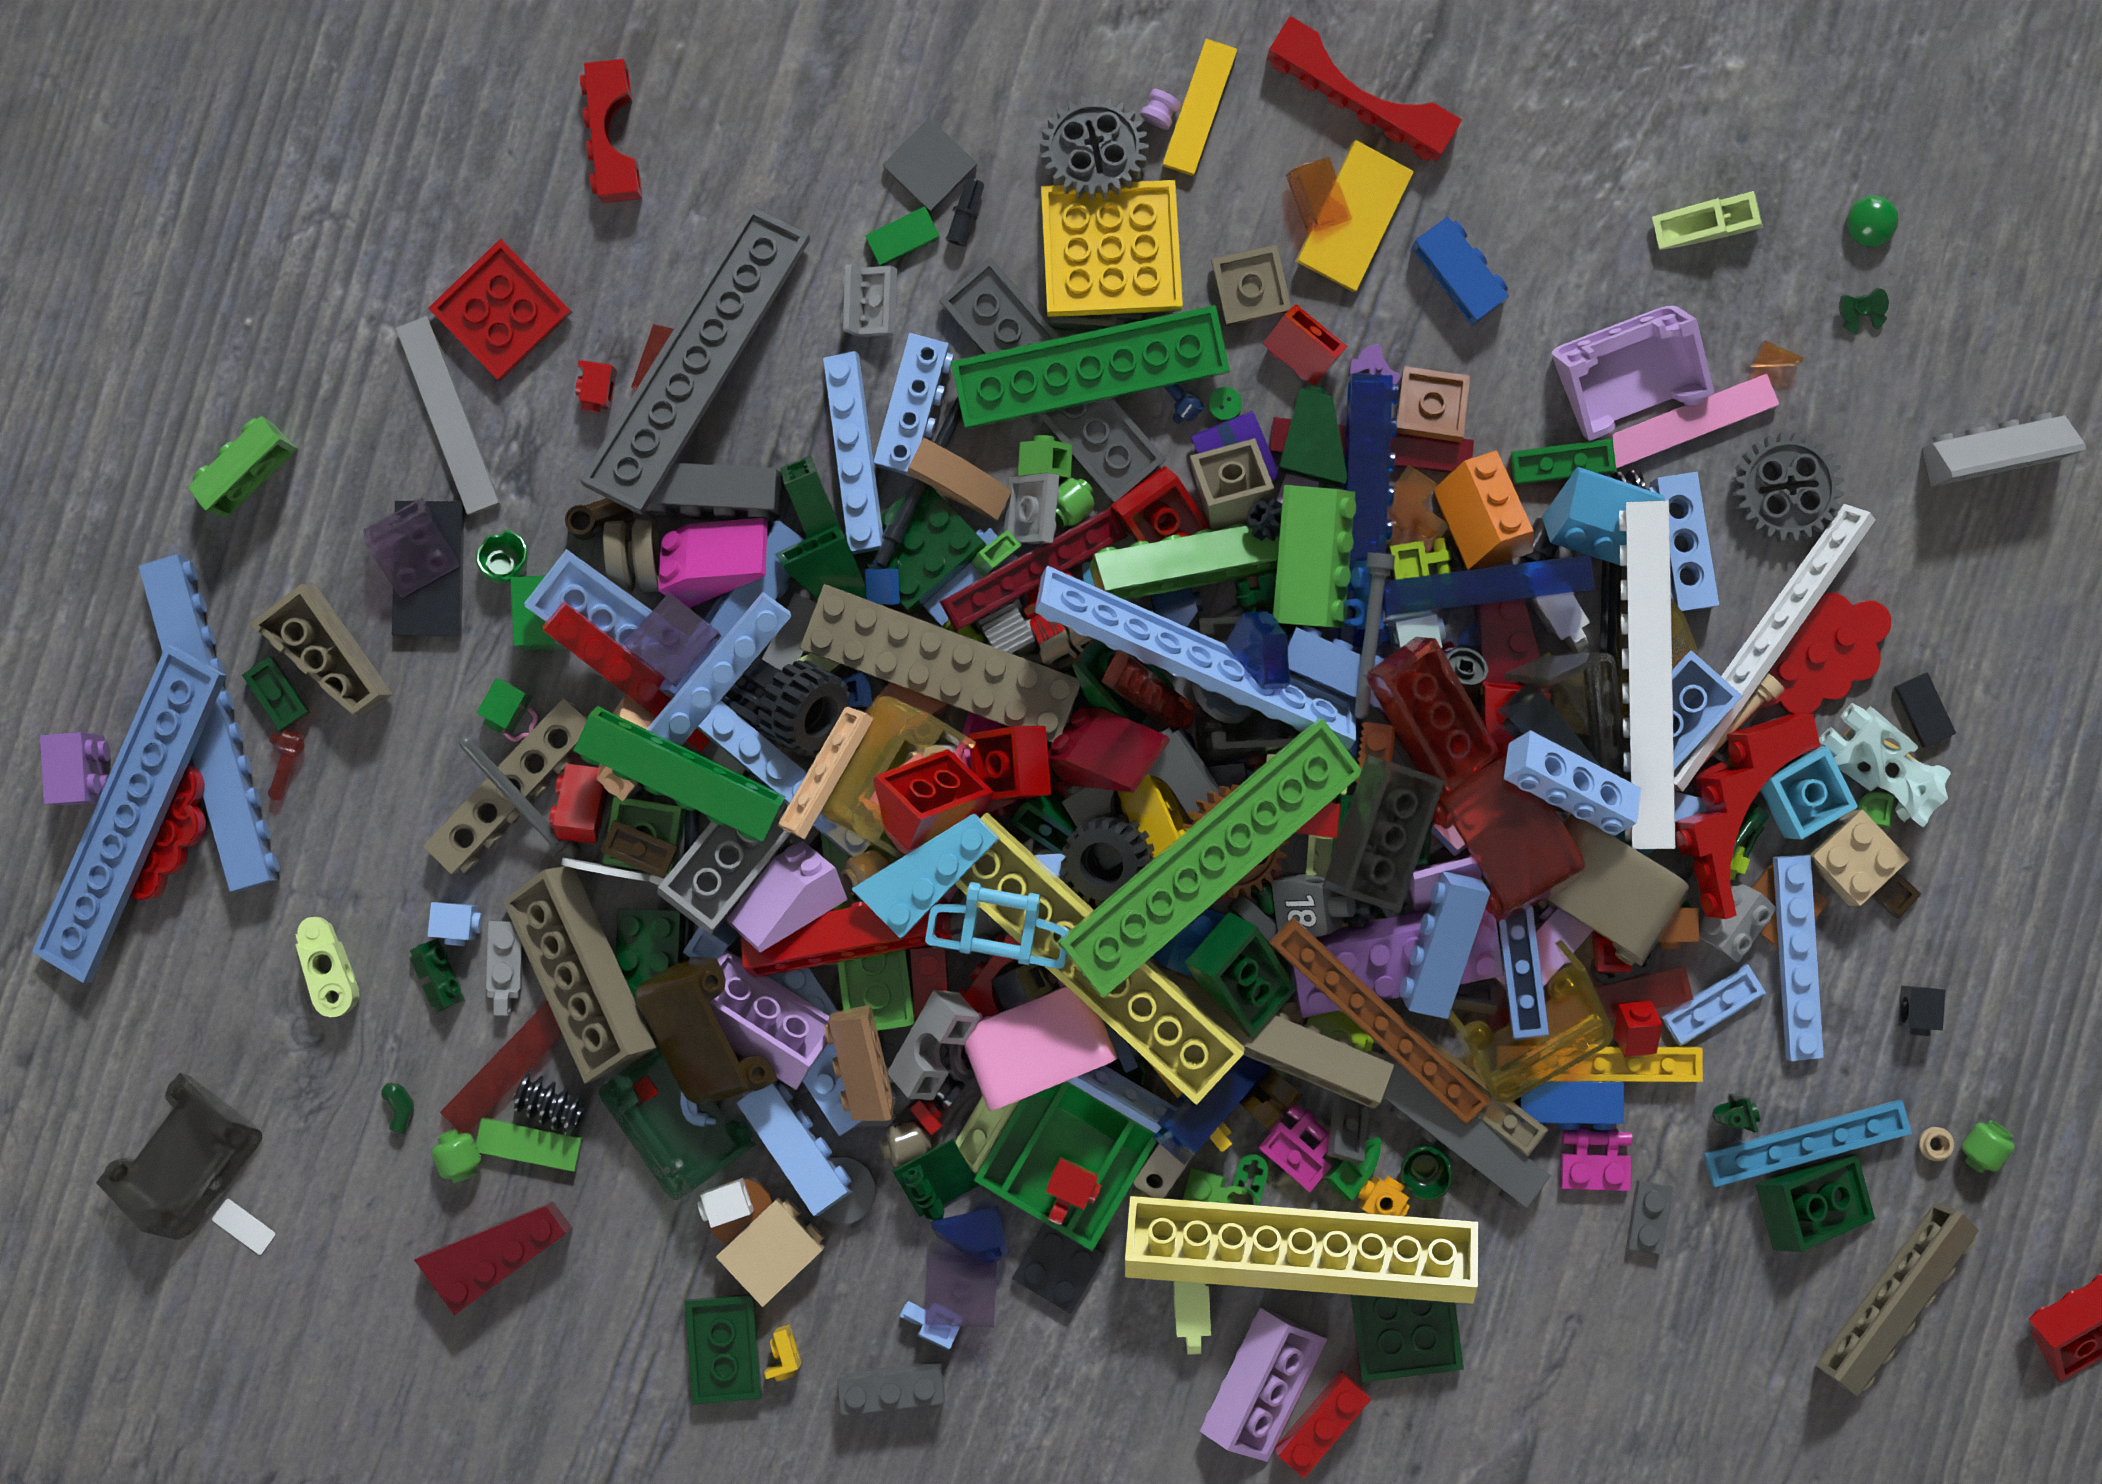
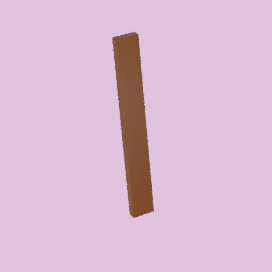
[1269,917,1490,1125]

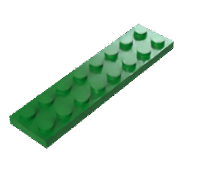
[951,305,1230,429]

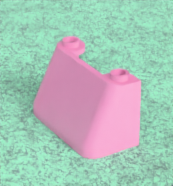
[964,980,1118,1111]

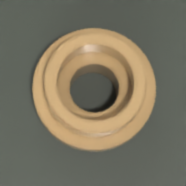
[1919,1127,1954,1161]

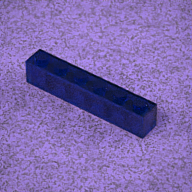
[1383,555,1595,618]

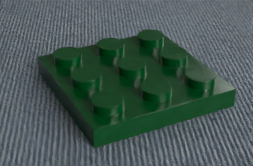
[857,485,987,614]
[1350,1295,1464,1382]

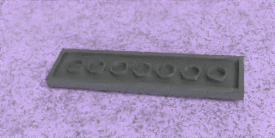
[939,257,1166,503]

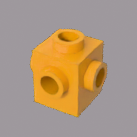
[1358,1175,1410,1217]

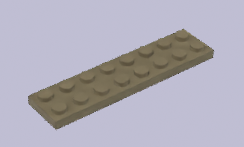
[800,584,1080,743]

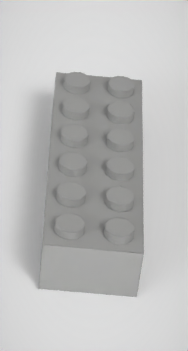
[657,742,818,936]

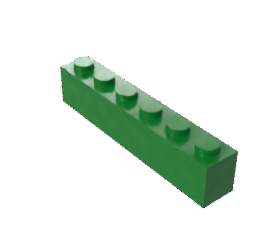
[573,706,786,841]

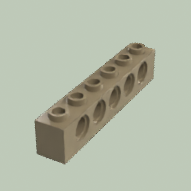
[422,697,588,875]

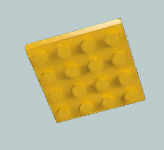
[1041,180,1183,317]

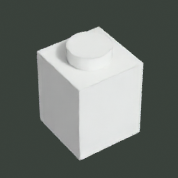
[698,1178,754,1228]

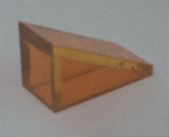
[1750,340,1804,367]

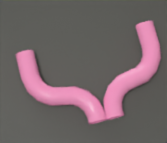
[504,707,538,742]

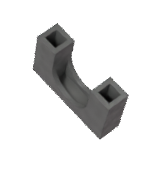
[1062,727,1219,872]

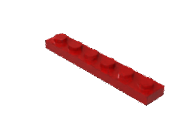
[542,601,711,752]

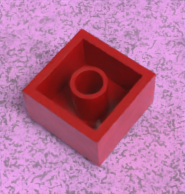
[969,726,1051,802]

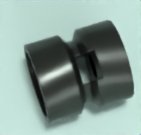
[1432,648,1488,711]

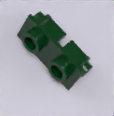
[409,939,465,1013]
[1712,1093,1760,1133]

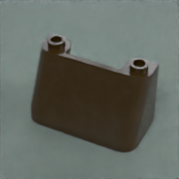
[635,957,778,1104]

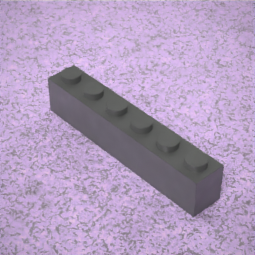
[1380,1049,1551,1208]

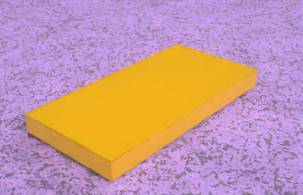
[1295,140,1414,292]

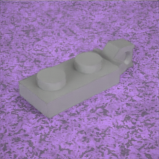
[486,921,524,1016]

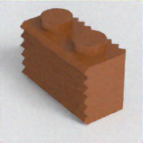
[1352,722,1396,795]

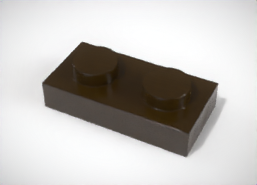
[600,820,679,879]

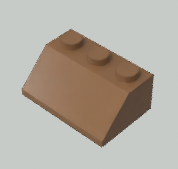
[824,1004,895,1121]

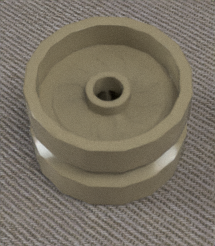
[603,518,661,595]

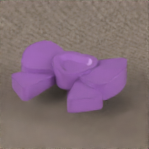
[1350,344,1400,397]

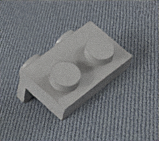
[841,264,897,337]
[1699,879,1776,962]

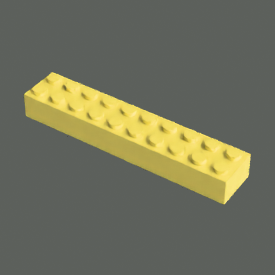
[955,813,1244,1105]
[1125,1196,1478,1304]

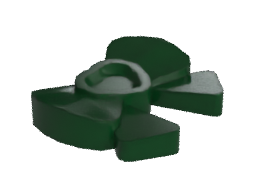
[1839,287,1889,334]

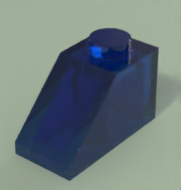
[1225,611,1290,690]
[931,1206,1009,1263]

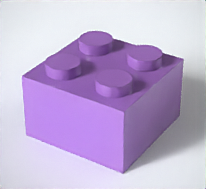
[40,732,110,806]

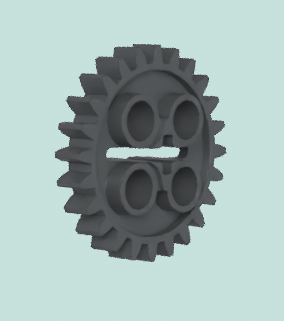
[1040,95,1149,201]
[1732,432,1844,542]

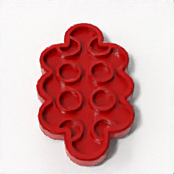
[1753,592,1892,714]
[129,765,206,900]

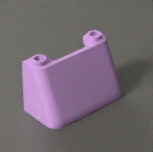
[1552,306,1715,441]

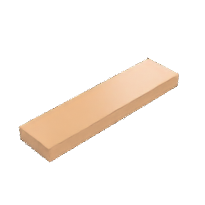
[777,707,873,839]

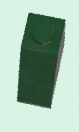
[1277,386,1347,488]
[780,455,843,538]
[775,526,867,600]

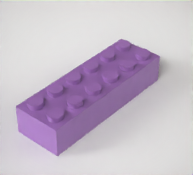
[1288,902,1503,1018]

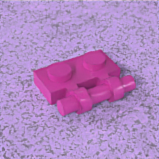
[1257,1104,1332,1192]
[1560,1127,1632,1191]

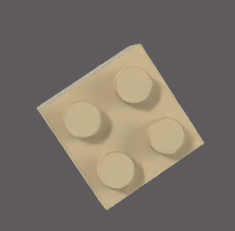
[1805,809,1910,906]

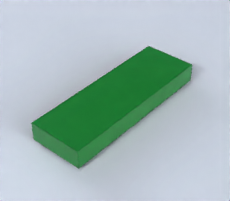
[1511,438,1617,486]

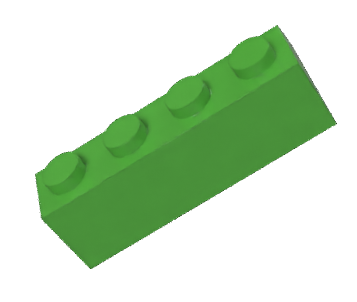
[1273,485,1356,628]

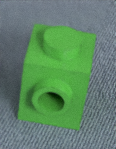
[1018,435,1072,479]

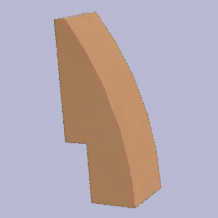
[907,437,1012,522]

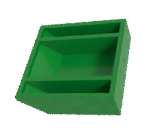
[974,1081,1160,1251]

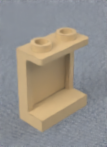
[716,1197,825,1307]

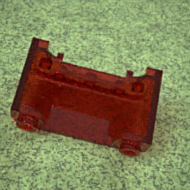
[1427,755,1585,923]

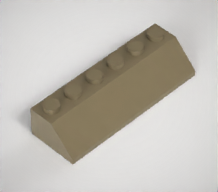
[503,866,656,1083]
[1815,1201,1979,1396]

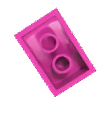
[658,518,768,610]

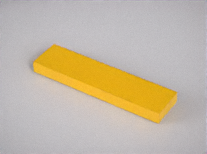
[1162,38,1237,177]

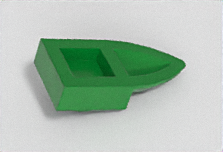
[1323,1137,1381,1201]

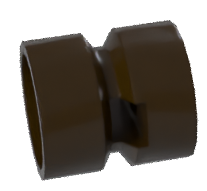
[1239,1067,1303,1132]

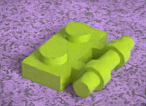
[1389,538,1458,614]

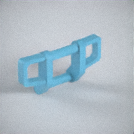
[925,882,1070,969]

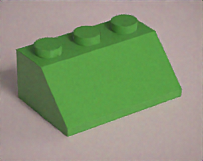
[188,416,298,519]

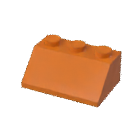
[1433,450,1534,573]

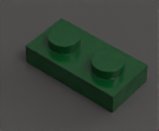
[242,656,311,731]

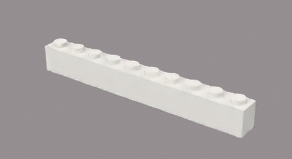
[1619,501,1675,849]

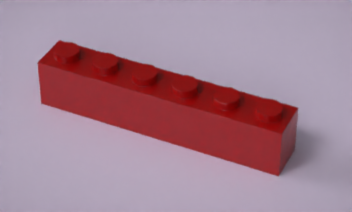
[740,896,952,978]

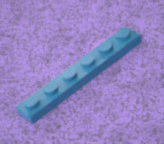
[1703,1099,1912,1187]

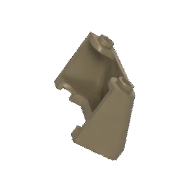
[1529,814,1689,966]

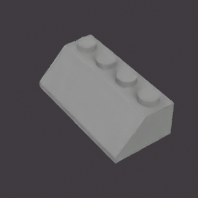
[1922,412,2086,487]

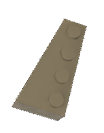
[248,584,394,715]

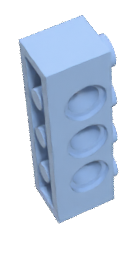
[1647,472,1719,614]
[1504,730,1641,835]

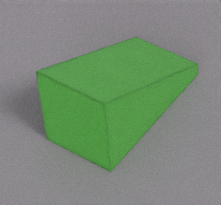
[971,530,1021,577]

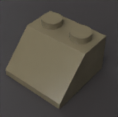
[1190,438,1275,531]

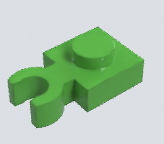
[1183,1168,1247,1204]

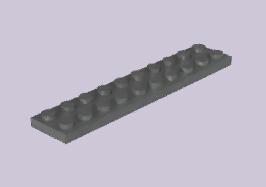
[580,206,810,515]

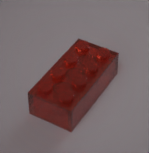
[1363,637,1501,793]

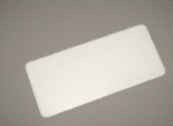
[212,1199,275,1255]

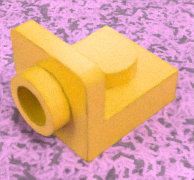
[764,1324,802,1382]

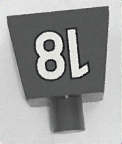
[1271,872,1356,937]

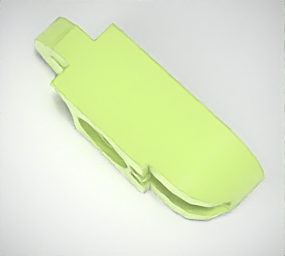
[295,917,360,1018]
[1173,1281,1211,1355]

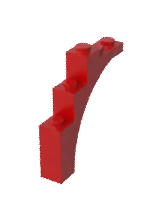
[1675,714,1820,919]

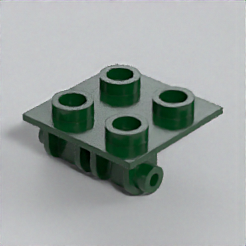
[892,1139,980,1223]

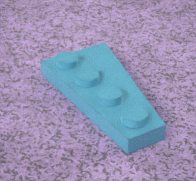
[852,814,1000,939]

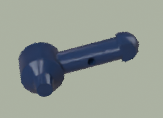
[1164,384,1204,424]

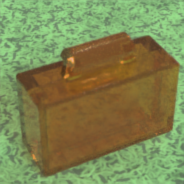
[1286,157,1352,234]

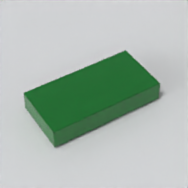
[865,206,940,266]

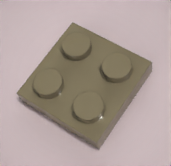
[1211,245,1292,327]

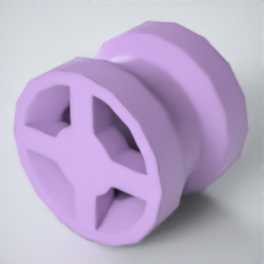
[1140,89,1181,130]

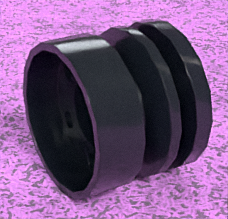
[721,657,781,732]

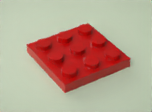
[428,238,573,382]

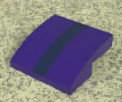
[1190,411,1280,481]

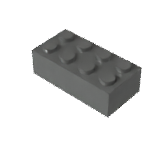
[646,463,783,522]

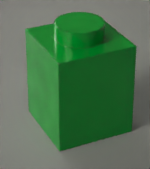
[476,677,533,733]

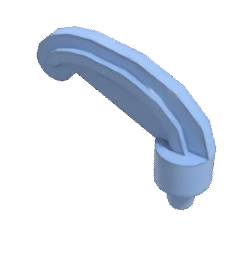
[680,1091,716,1127]

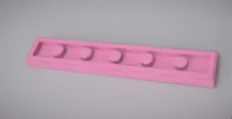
[1604,373,1779,469]

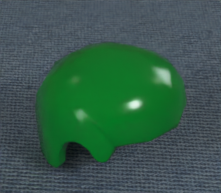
[1846,195,1899,247]
[476,530,528,584]

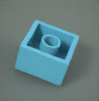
[1760,747,1858,840]

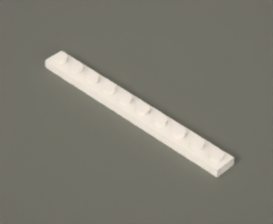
[1674,504,1875,792]

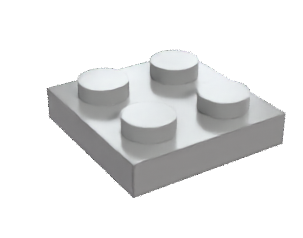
[1004,473,1059,545]

